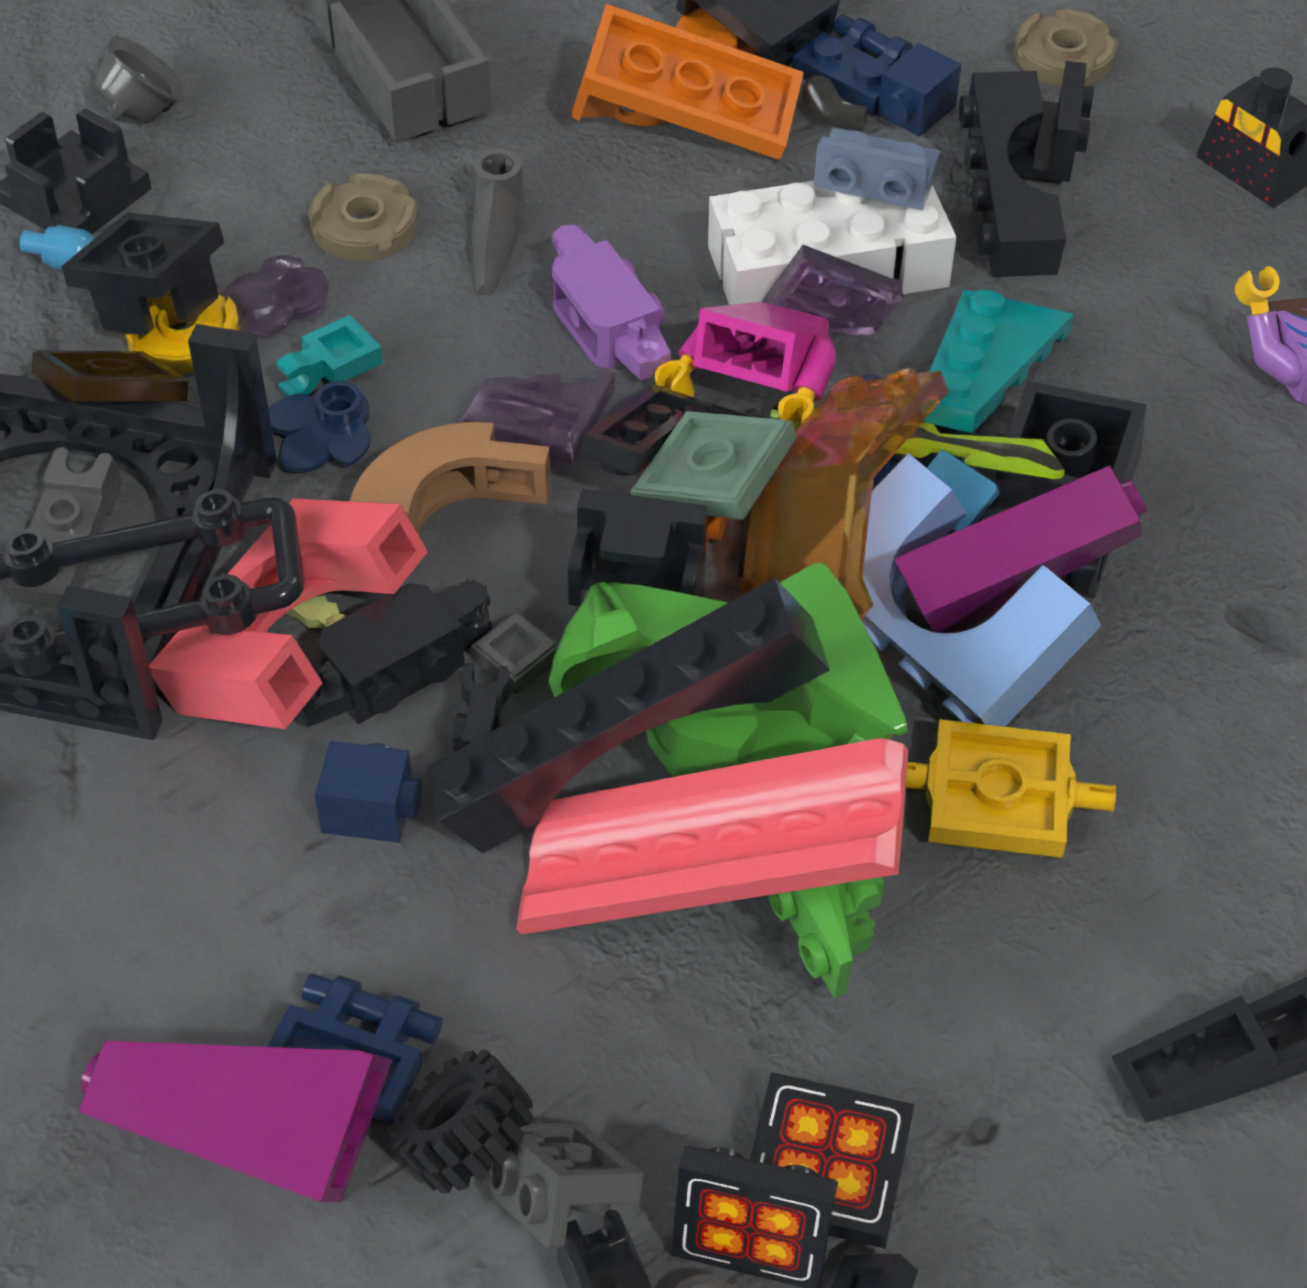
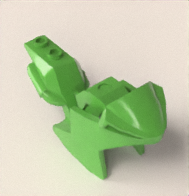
[549,562,908,999]

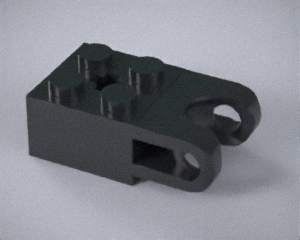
[981,381,1147,598]

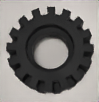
[389,1050,533,1193]

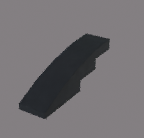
[1111,977,1307,1123]

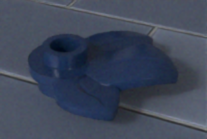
[268,381,371,473]

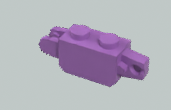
[552,224,671,380]

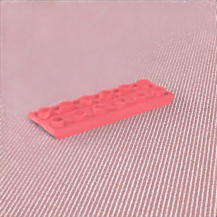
[516,738,909,935]

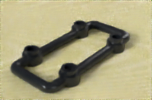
[0,489,305,677]

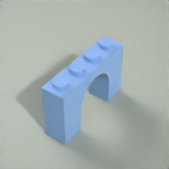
[805,453,1102,727]

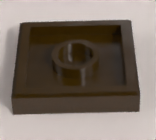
[31,350,189,401]

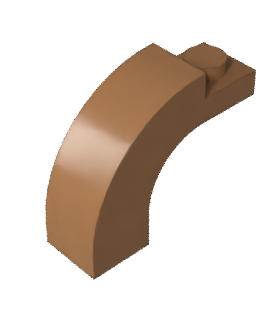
[349,422,551,534]

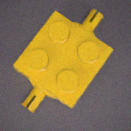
[906,719,1116,858]

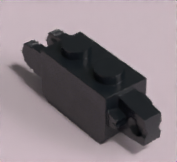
[297,579,492,728]

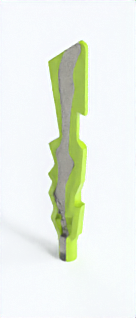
[770,405,1064,479]

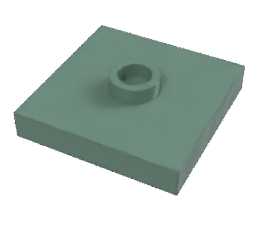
[630,411,797,520]

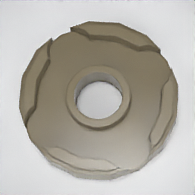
[1014,9,1118,87]
[308,174,419,261]

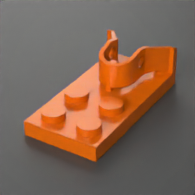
[572,3,804,160]

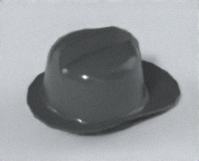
[95,36,182,122]

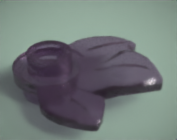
[222,255,329,338]

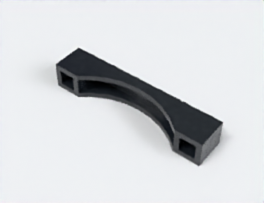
[427,578,830,853]

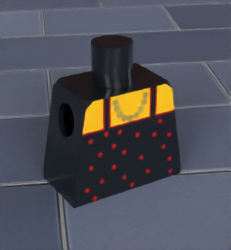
[1197,67,1307,208]

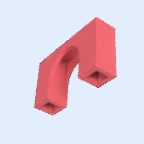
[149,498,428,729]

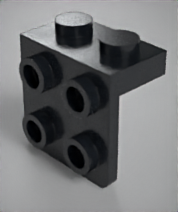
[964,61,1094,182]

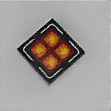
[750,1072,915,1249]
[671,1146,838,1288]

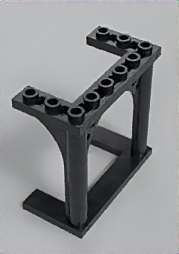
[0,324,277,741]

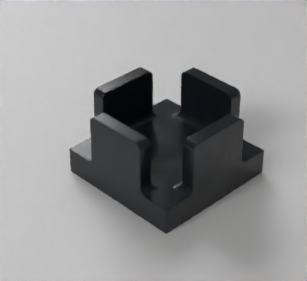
[0,108,152,234]
[61,212,224,335]
[568,489,708,606]

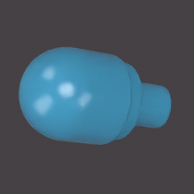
[20,225,95,271]

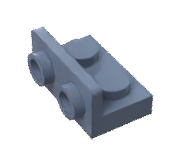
[814,127,941,210]

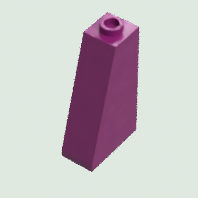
[894,466,1147,634]
[78,1041,392,1202]

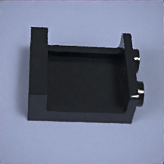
[676,0,840,66]

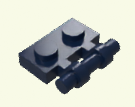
[792,14,913,116]
[267,973,443,1125]

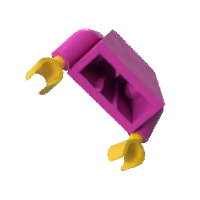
[655,302,836,440]

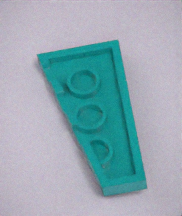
[913,289,1074,433]

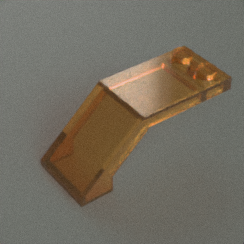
[740,369,949,620]

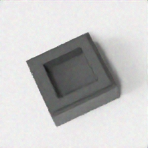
[471,611,559,694]

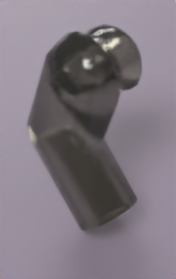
[802,75,868,132]

